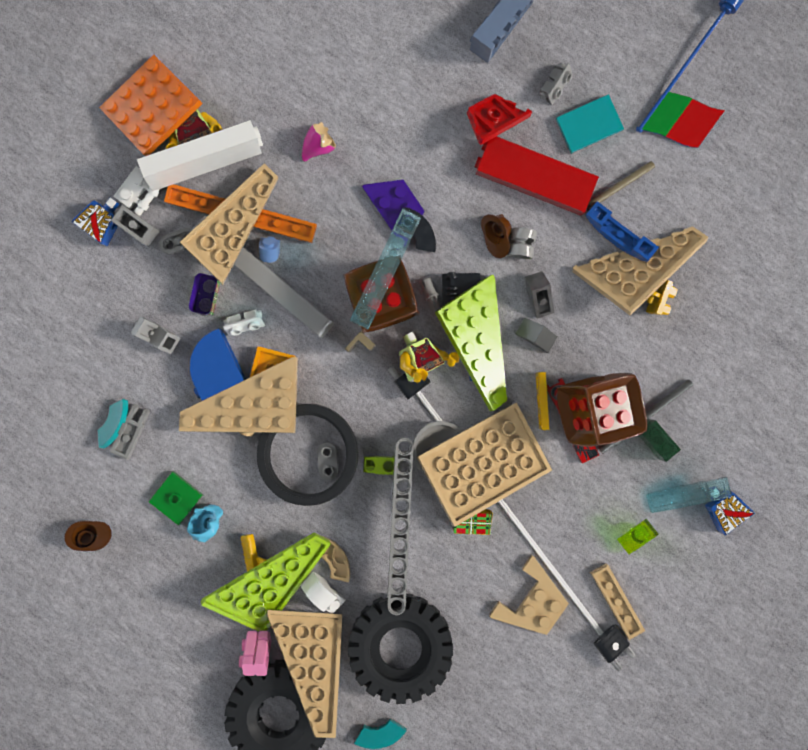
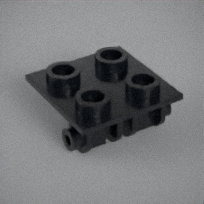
[442,272,480,306]

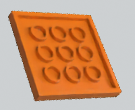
[99,55,203,156]

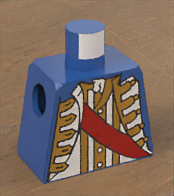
[71,197,119,246]
[705,486,755,536]

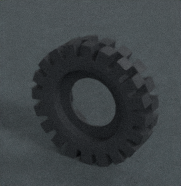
[348,593,453,704]

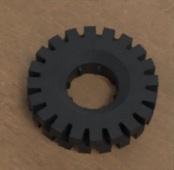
[224,659,326,750]

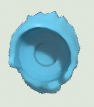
[187,504,223,542]

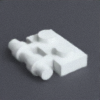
[114,166,160,216]

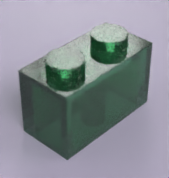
[638,419,681,462]

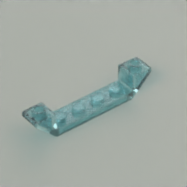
[350,209,421,329]

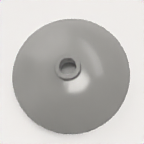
[413,421,462,475]

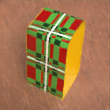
[453,509,493,535]

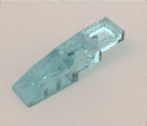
[646,477,732,513]

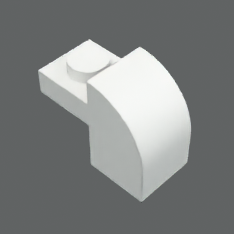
[300,571,345,614]

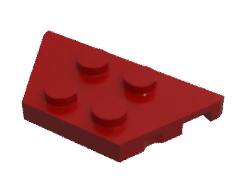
[466,94,532,145]

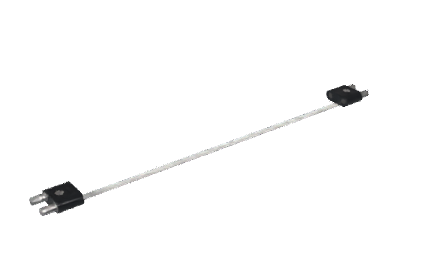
[388,366,636,671]

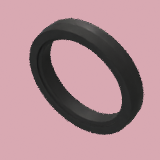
[257,404,358,506]

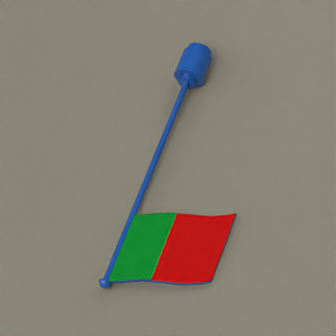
[636,0,744,148]

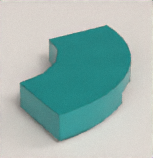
[97,399,128,449]
[354,718,407,749]

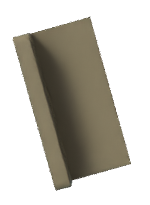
[345,331,376,352]

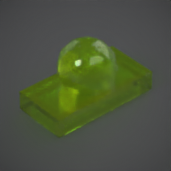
[617,519,659,555]

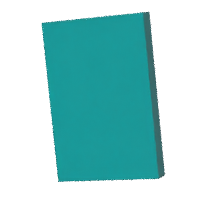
[555,94,624,154]

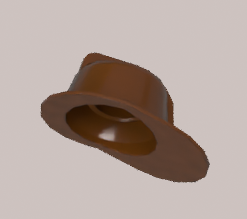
[481,214,512,259]
[65,521,112,552]

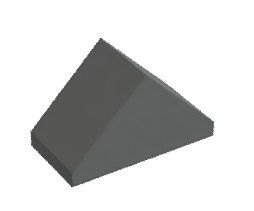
[515,318,558,353]

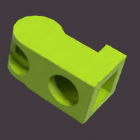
[363,456,399,475]

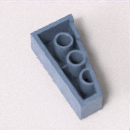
[470,0,534,63]

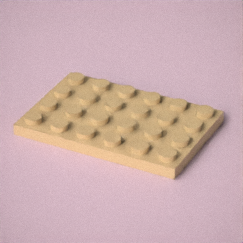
[417,402,552,527]

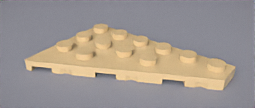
[572,226,708,315]
[179,357,298,433]

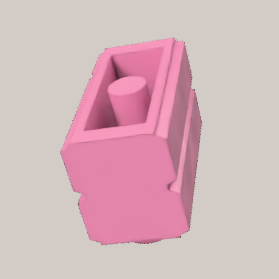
[239,631,272,676]

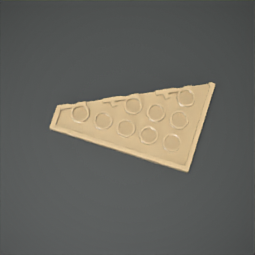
[267,610,343,738]

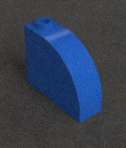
[190,328,246,401]

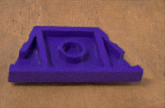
[362,180,425,248]

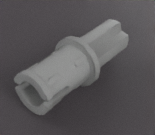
[419,278,441,316]

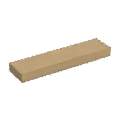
[590,563,645,640]

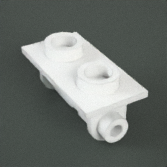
[223,309,265,336]

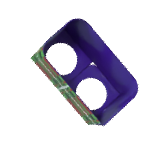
[189,273,220,315]

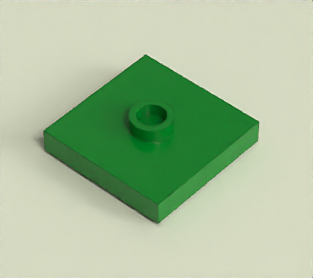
[149,471,203,525]

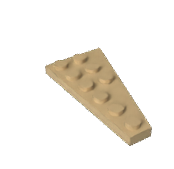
[180,163,278,285]

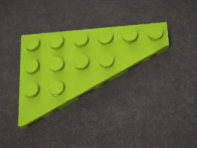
[201,532,331,632]

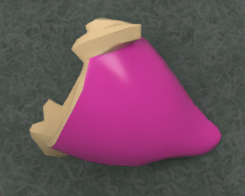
[302,122,336,162]

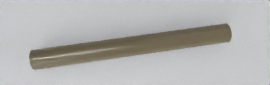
[588,161,655,209]

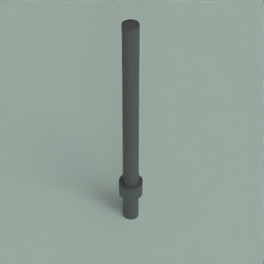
[598,379,694,454]

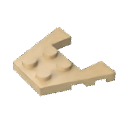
[489,554,569,635]

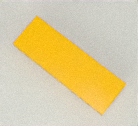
[535,372,550,430]

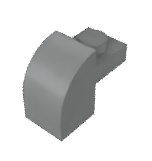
[131,316,181,354]

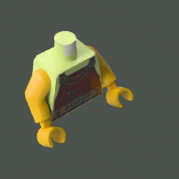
[166,109,223,149]
[399,332,460,383]

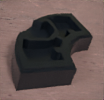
[401,207,436,252]

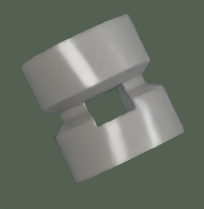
[508,227,537,259]

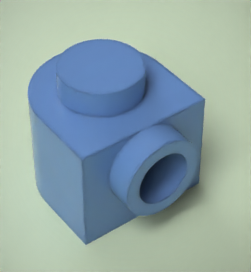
[259,236,280,263]

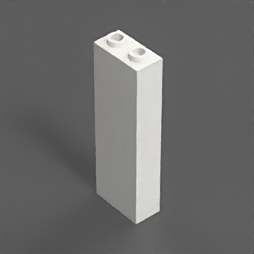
[137,120,263,191]

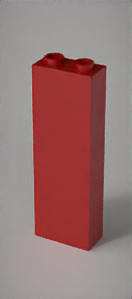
[474,136,599,216]

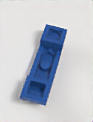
[585,201,659,262]

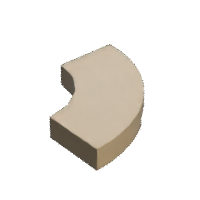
[321,536,350,582]

